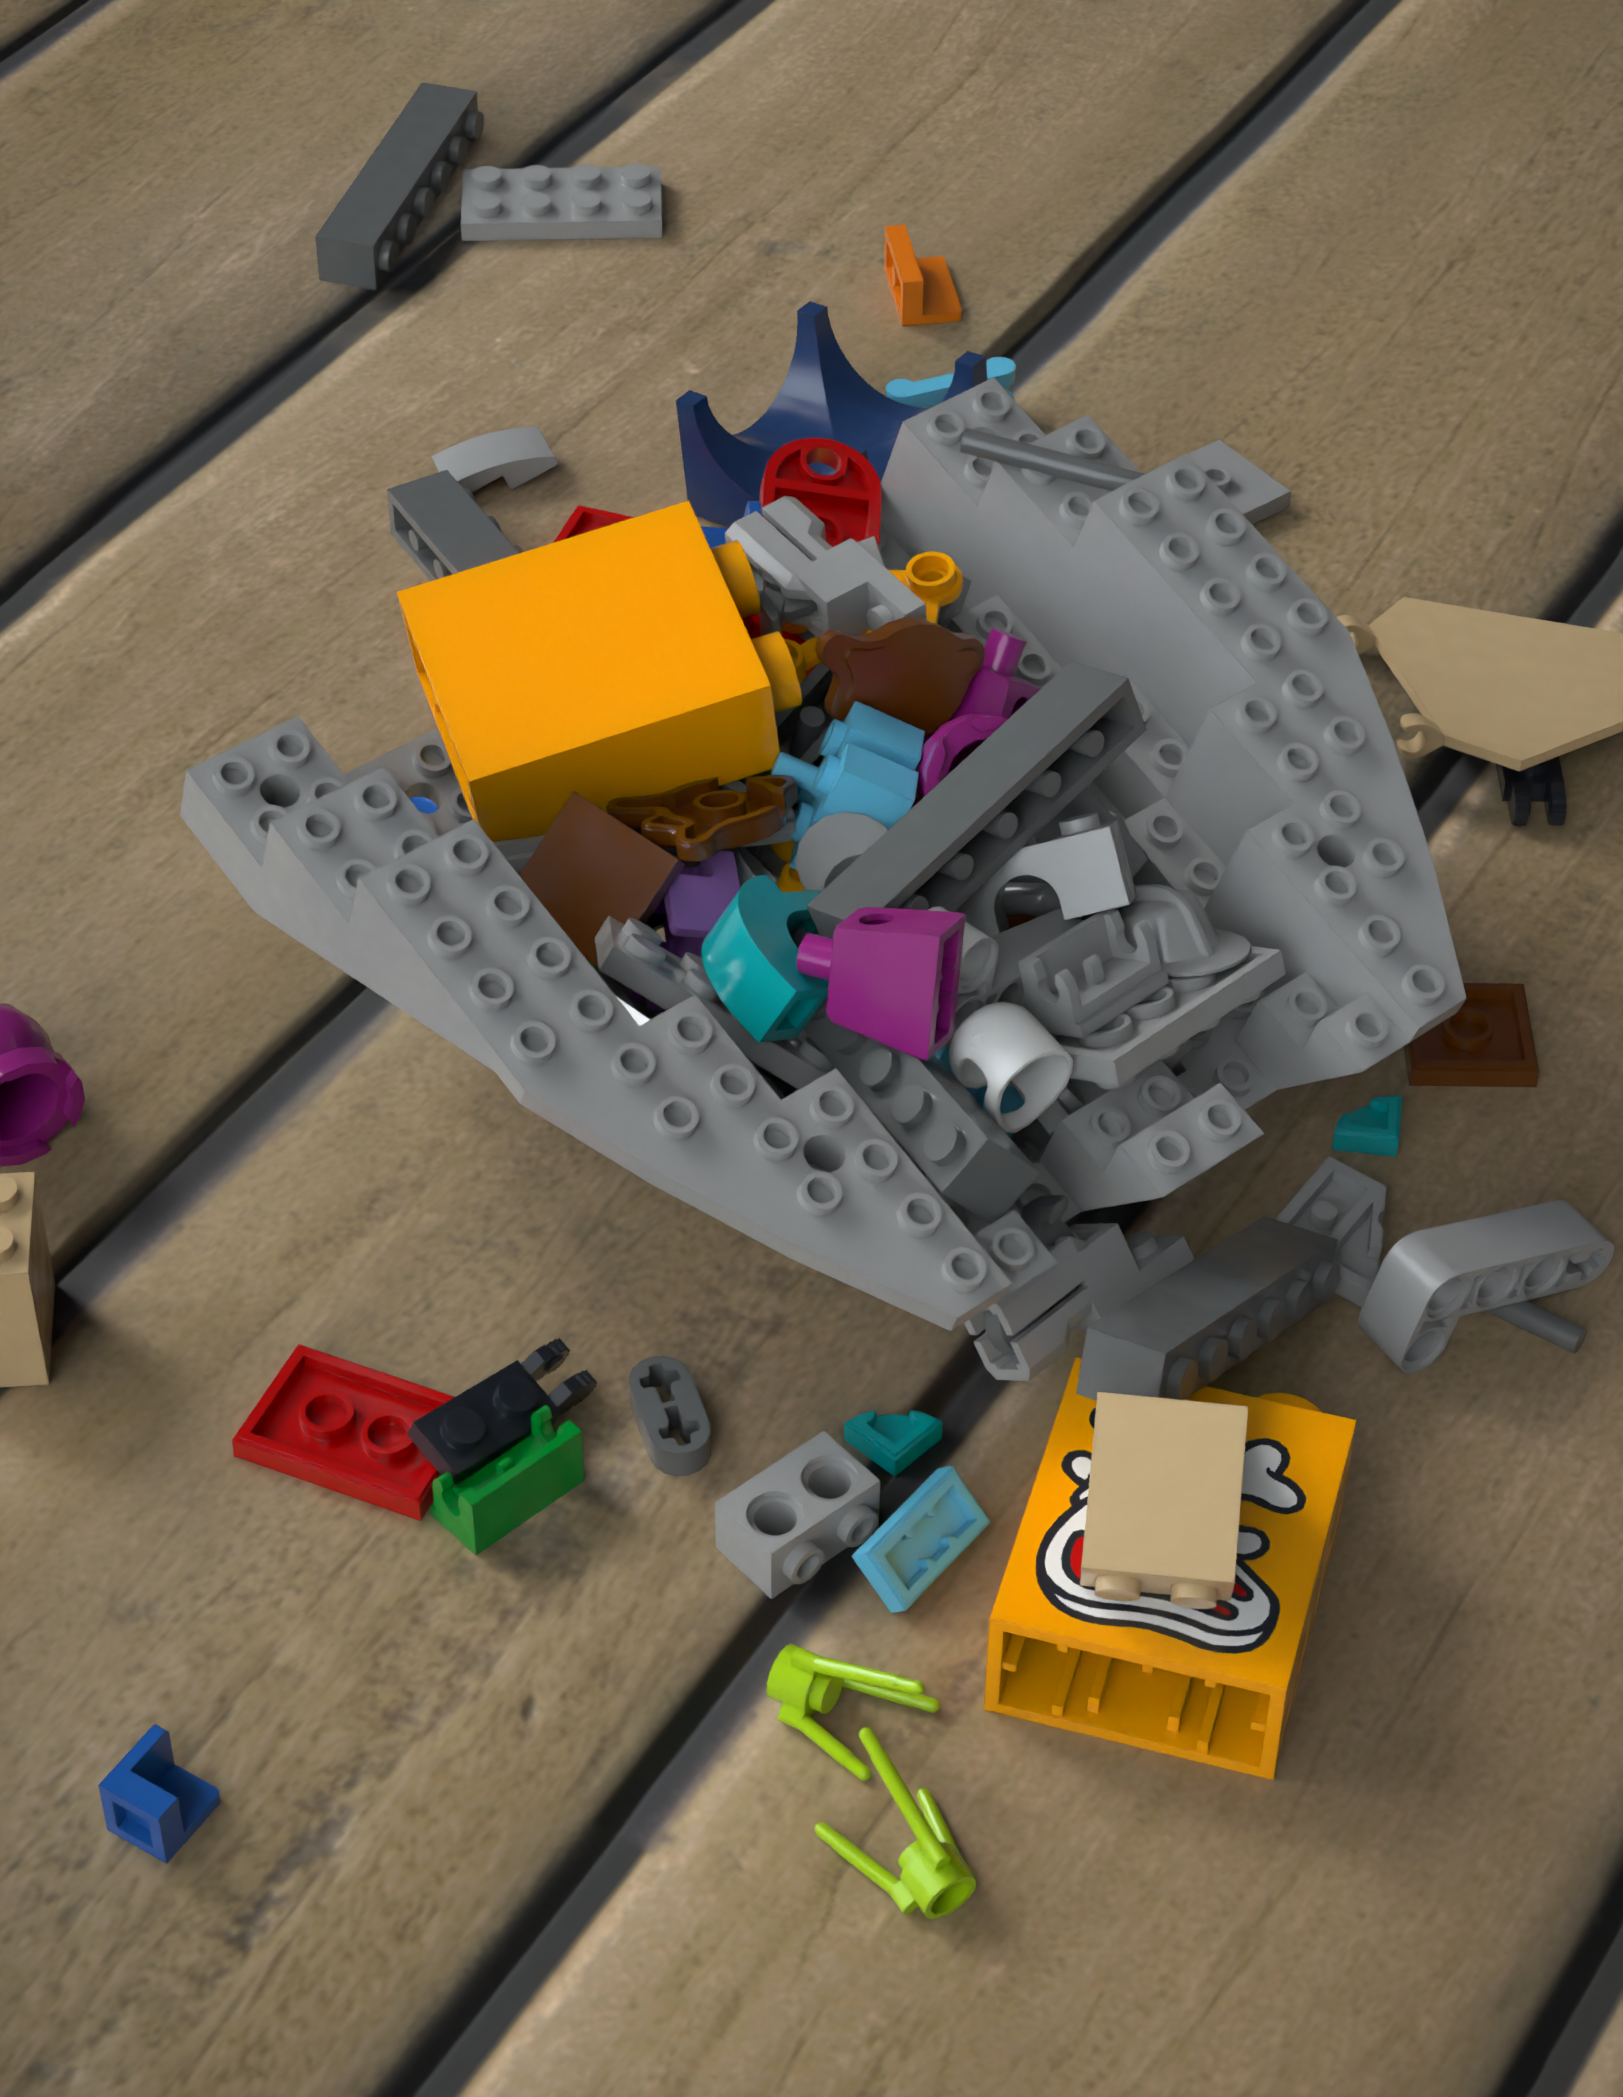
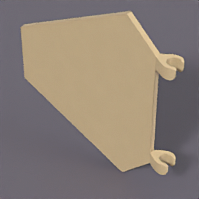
[1337,597,1623,771]

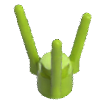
[766,1643,940,1781]
[814,1727,977,1919]

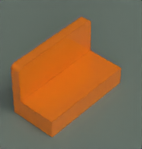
[884,225,962,326]

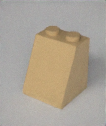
[0,1172,55,1388]
[1080,1392,1248,1609]

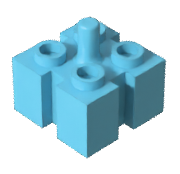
[771,701,925,870]

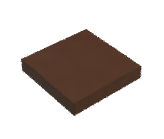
[519,791,685,968]
[1403,983,1539,1087]

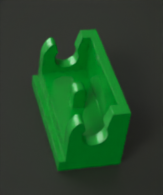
[430,1405,584,1555]

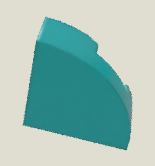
[1332,1096,1402,1157]
[844,1410,943,1477]

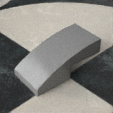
[431,427,558,492]

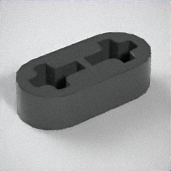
[629,1356,711,1476]

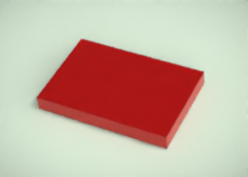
[232,1344,454,1521]

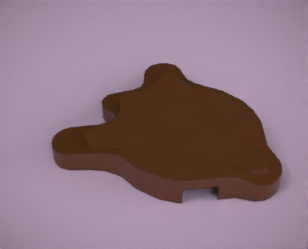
[815,616,985,737]
[606,774,798,861]

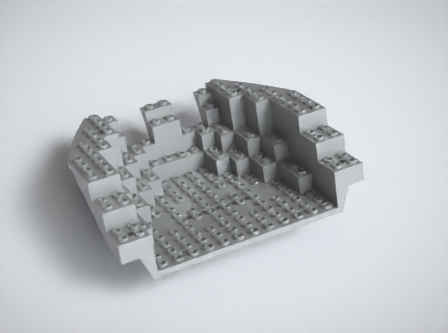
[180,377,1467,1331]

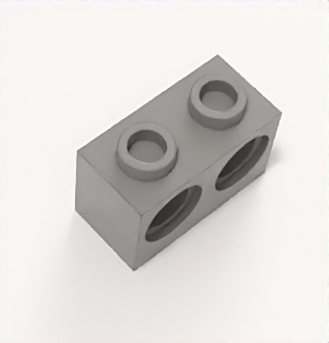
[715,1431,880,1599]

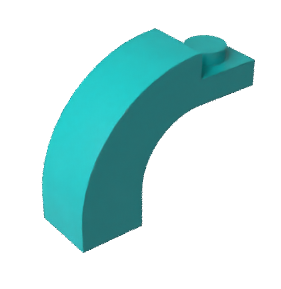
[702,875,829,1043]

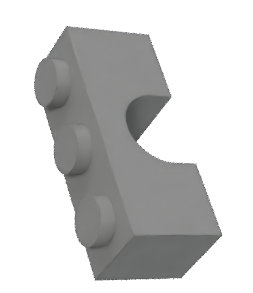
[954,813,1137,937]

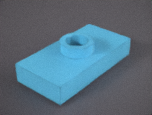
[851,1466,991,1613]

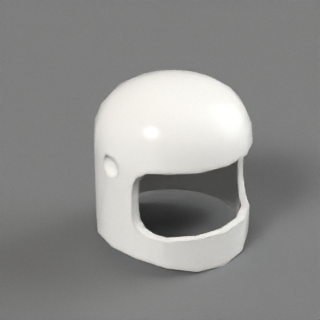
[949,1002,1073,1133]

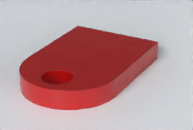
[759,438,882,547]

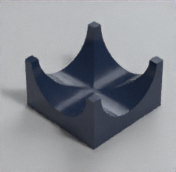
[676,301,987,527]

